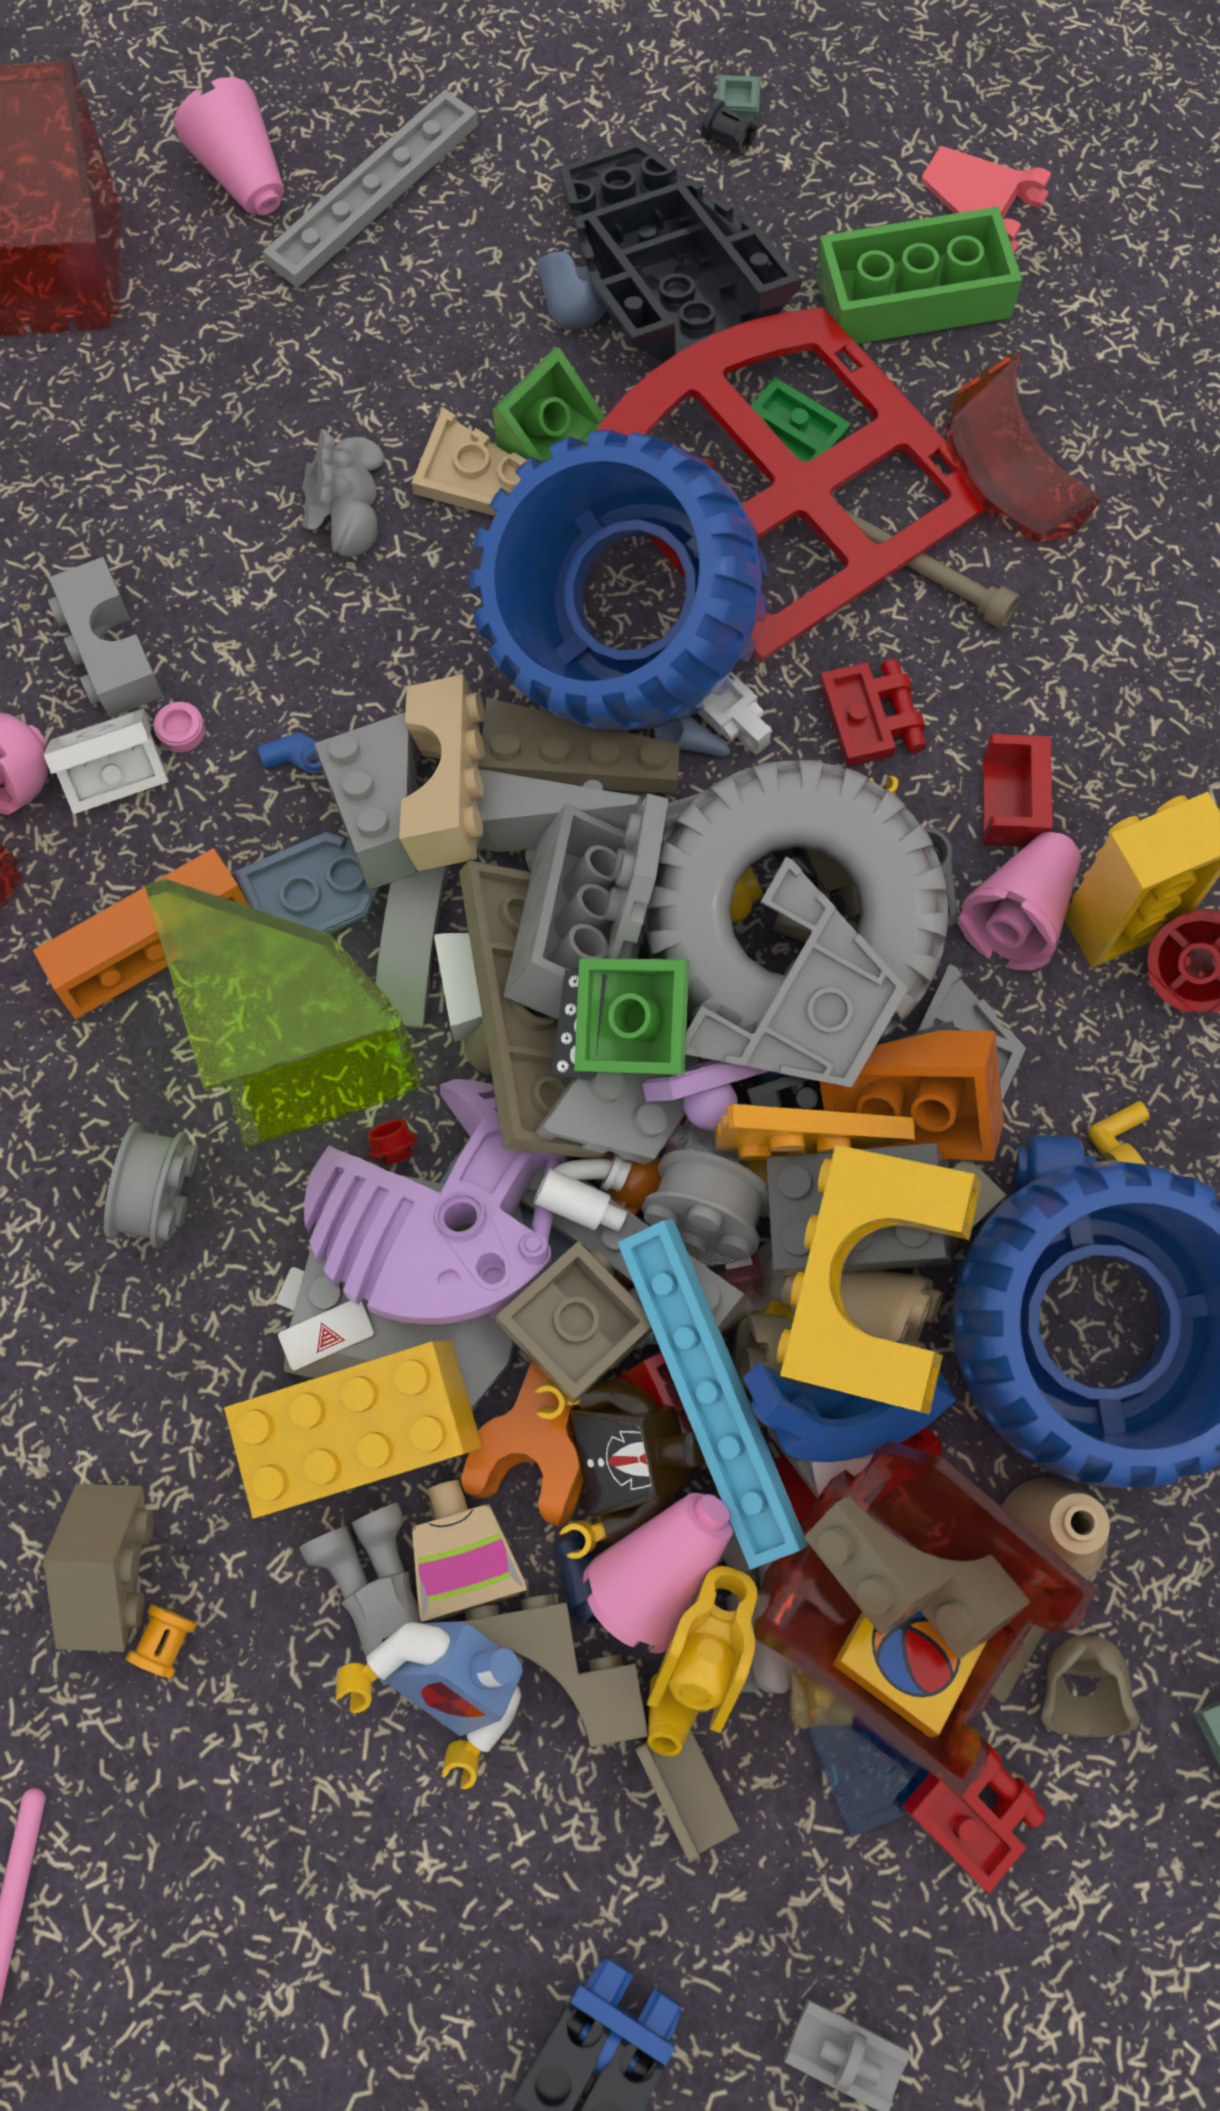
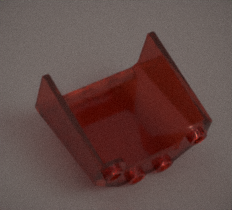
[753,1440,1098,1797]

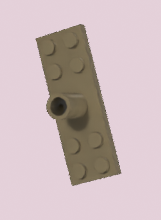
[459,860,608,1159]

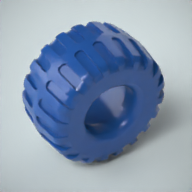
[469,430,768,731]
[947,1161,1220,1488]

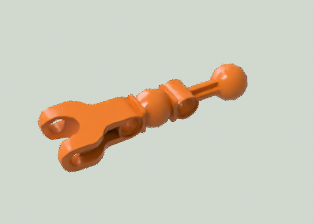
[461,1152,662,1527]

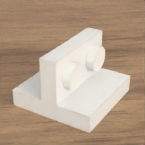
[44,708,168,814]

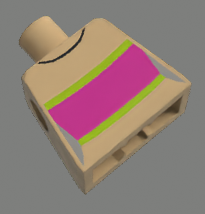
[412,1480,529,1623]

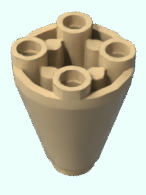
[780,1270,943,1349]

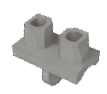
[784,1999,911,2111]

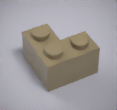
[43,1484,154,1652]

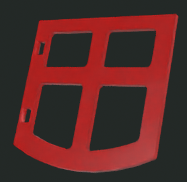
[596,307,998,664]

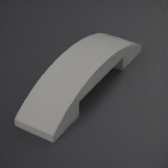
[372,865,450,1030]

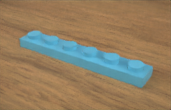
[617,1219,808,1570]

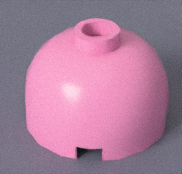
[0,712,48,815]

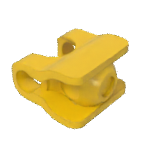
[647,1566,757,1733]

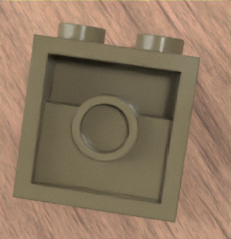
[495,1241,653,1404]

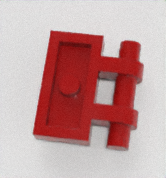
[819,659,927,767]
[902,1731,1046,1894]

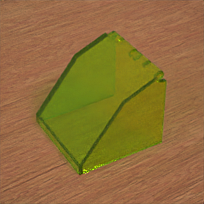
[144,879,422,1148]

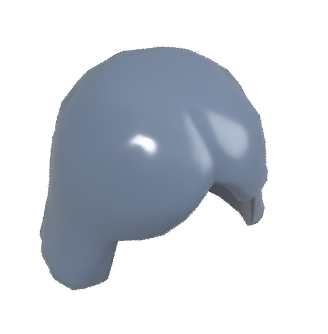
[536,252,607,330]

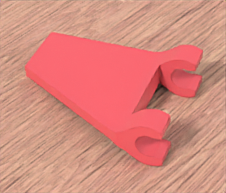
[921,146,1051,253]

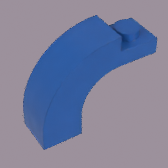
[743,1340,956,1462]

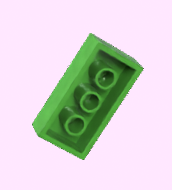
[815,206,1022,344]

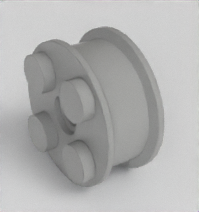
[104,1122,198,1249]
[642,1150,770,1260]

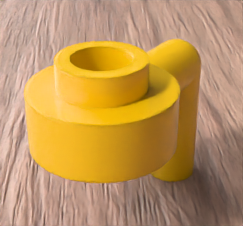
[1088,1101,1150,1165]

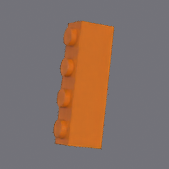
[33,848,255,1020]

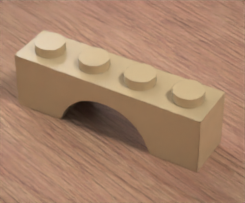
[399,674,485,871]

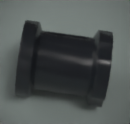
[701,99,758,157]

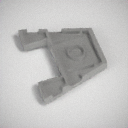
[685,857,909,1087]

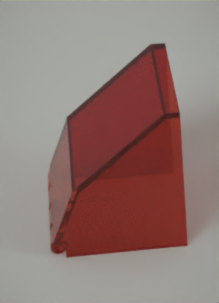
[0,60,120,336]

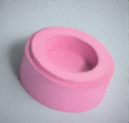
[154,702,205,752]

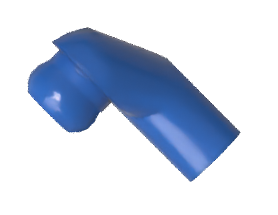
[257,733,323,774]

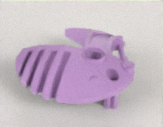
[304,1079,569,1325]

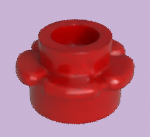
[367,1119,418,1165]

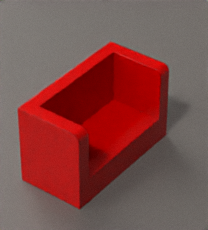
[982,734,1053,847]

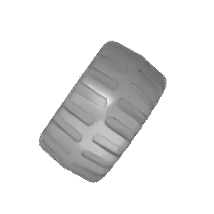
[642,760,948,1040]

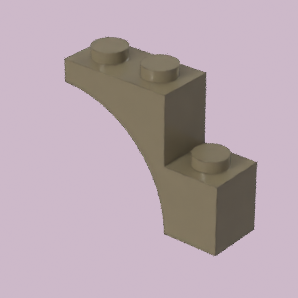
[804,1495,1031,1660]
[462,1594,648,1747]

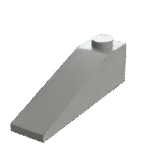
[477,769,643,852]

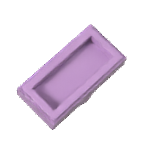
[642,1060,767,1130]

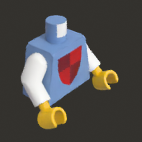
[335,1621,523,1789]

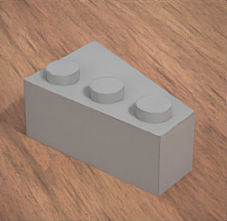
[314,712,419,890]

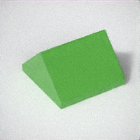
[493,347,606,461]
[574,958,689,1075]

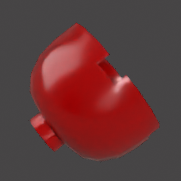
[1147,908,1220,1013]

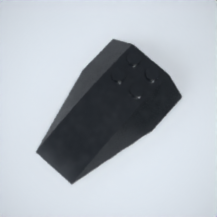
[559,140,801,362]

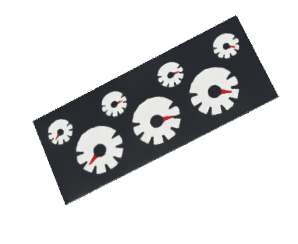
[551,970,607,1081]

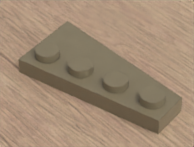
[478,697,679,794]

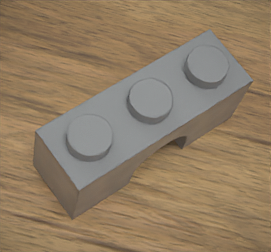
[48,557,163,718]

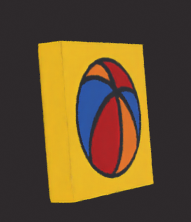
[833,1611,987,1738]

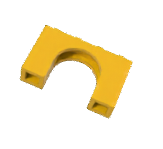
[777,1145,982,1414]

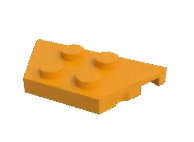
[715,1104,915,1161]

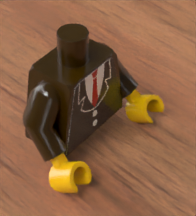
[535,1379,704,1559]

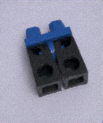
[512,1956,682,2111]

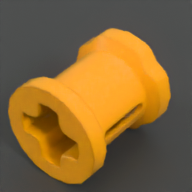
[125,1604,197,1679]

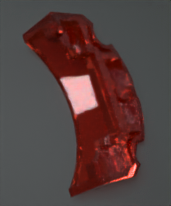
[946,351,1101,542]

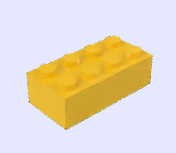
[1065,792,1220,968]
[224,1340,483,1519]

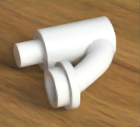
[533,1153,632,1232]

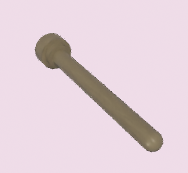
[841,507,1020,630]

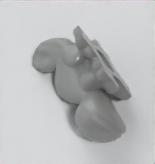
[302,429,385,557]

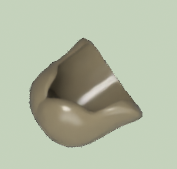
[1041,1636,1140,1738]

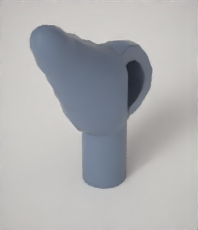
[654,716,730,757]

